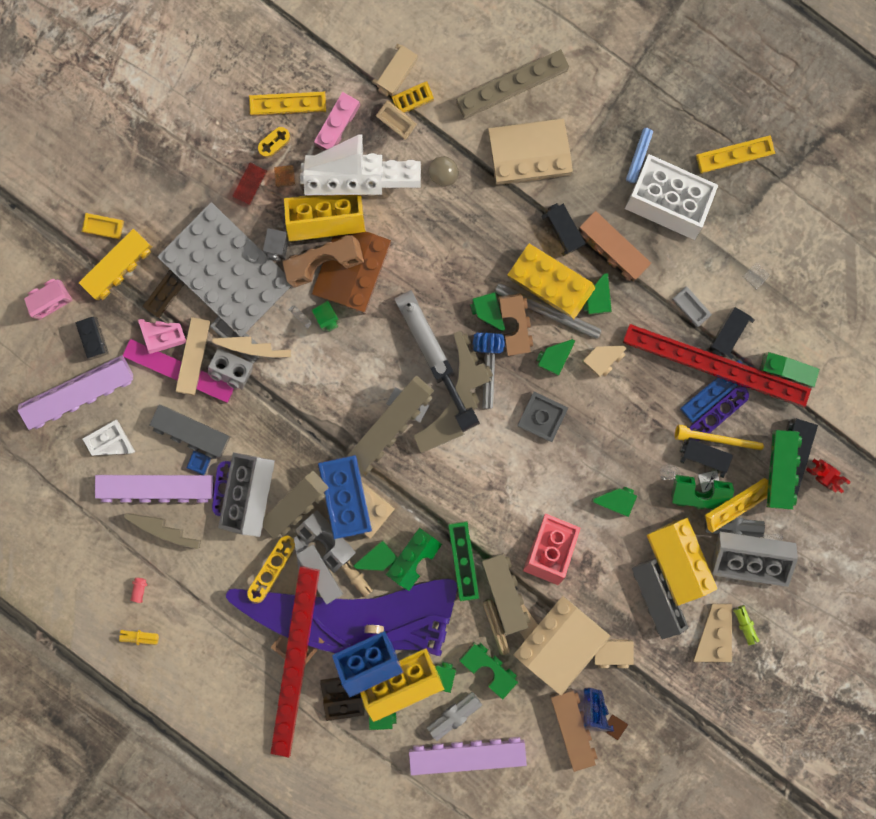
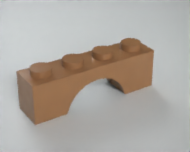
[282,236,364,288]

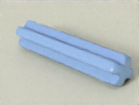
[626,128,653,183]

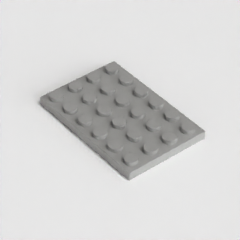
[157,202,292,337]

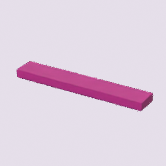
[123,339,234,403]

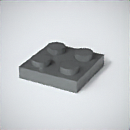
[517,391,568,442]

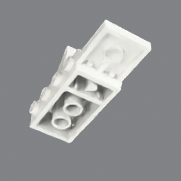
[300,135,421,195]

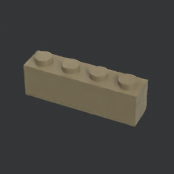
[263,471,329,539]
[481,554,530,635]

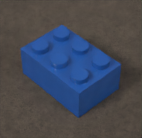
[332,631,403,697]

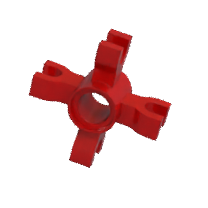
[806,458,850,494]

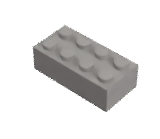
[218,452,275,537]
[711,532,798,587]

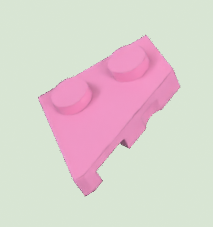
[138,319,186,354]

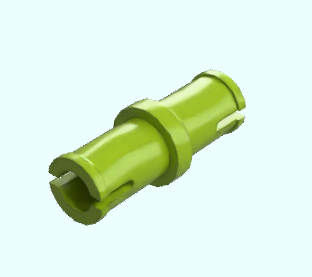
[733,605,760,645]

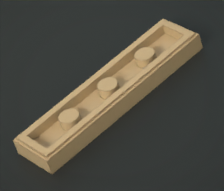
[176,317,211,396]

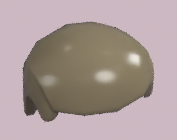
[428,156,459,187]

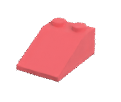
[523,513,581,585]

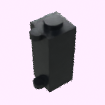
[541,203,585,256]
[709,307,755,360]
[680,439,733,478]

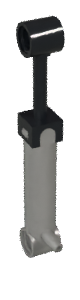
[394,290,480,432]

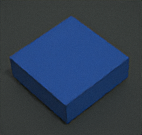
[186,450,212,475]

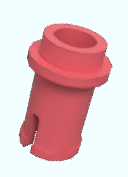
[130,578,147,603]

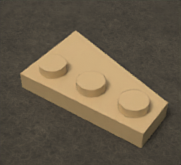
[692,603,732,662]

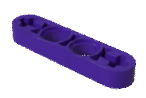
[689,387,749,441]

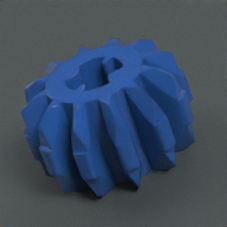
[473,333,505,353]

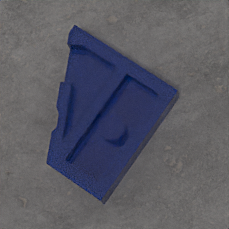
[583,688,614,732]

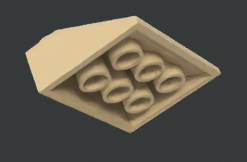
[488,119,573,185]
[514,596,611,695]

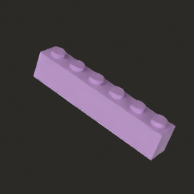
[18,355,133,430]
[95,475,214,503]
[409,737,527,775]

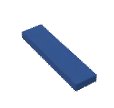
[680,360,742,423]

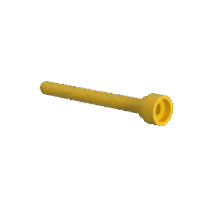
[675,424,764,450]

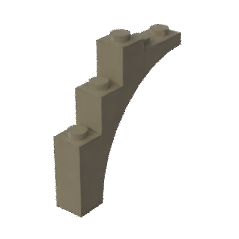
[413,331,493,453]

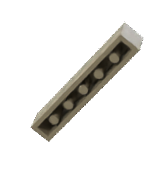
[456,49,569,120]
[347,375,434,476]

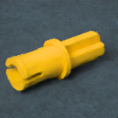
[119,630,159,645]

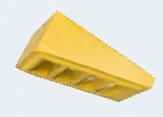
[392,81,434,113]

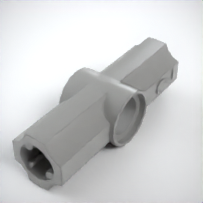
[427,692,482,741]

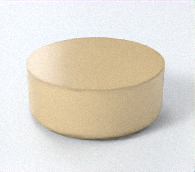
[364,625,384,634]

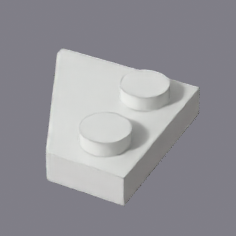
[83,420,135,455]

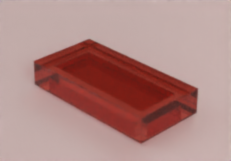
[233,162,267,205]

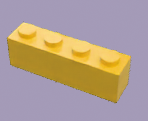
[79,229,152,301]

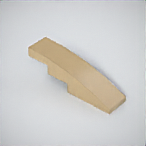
[212,336,291,357]

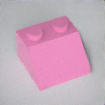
[24,279,73,320]

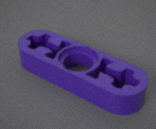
[212,461,231,516]

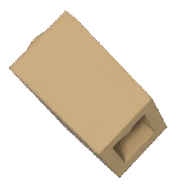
[582,346,627,377]

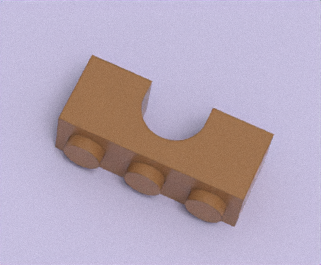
[498,293,533,356]

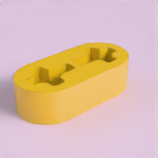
[258,127,290,158]

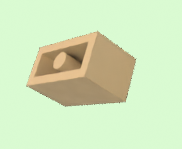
[593,639,634,668]

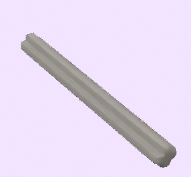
[495,284,601,339]

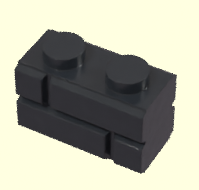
[75,316,109,360]

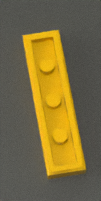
[249,92,326,116]
[696,135,775,174]
[705,478,768,533]

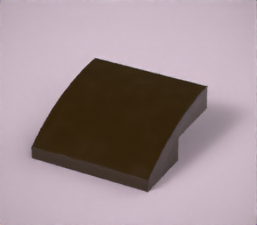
[320,677,364,721]

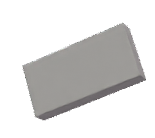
[672,286,712,327]

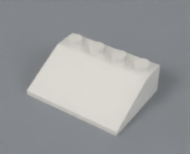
[625,154,718,240]

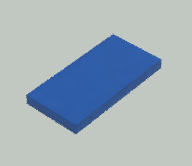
[318,455,372,539]

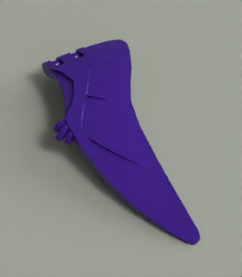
[226,579,457,656]

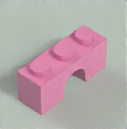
[314,92,360,151]

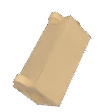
[372,44,418,97]

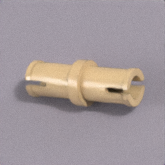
[340,560,373,598]

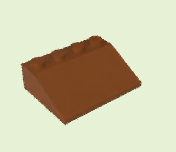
[312,232,392,314]

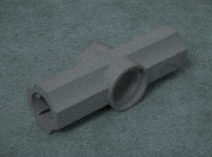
[704,517,765,538]

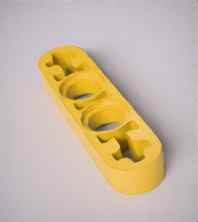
[248,536,295,604]

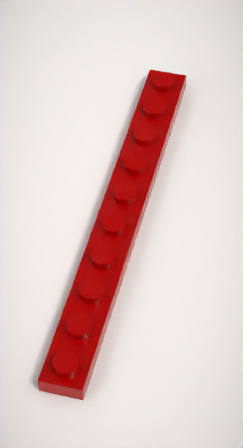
[623,324,812,408]
[270,566,320,758]

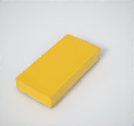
[82,213,124,240]

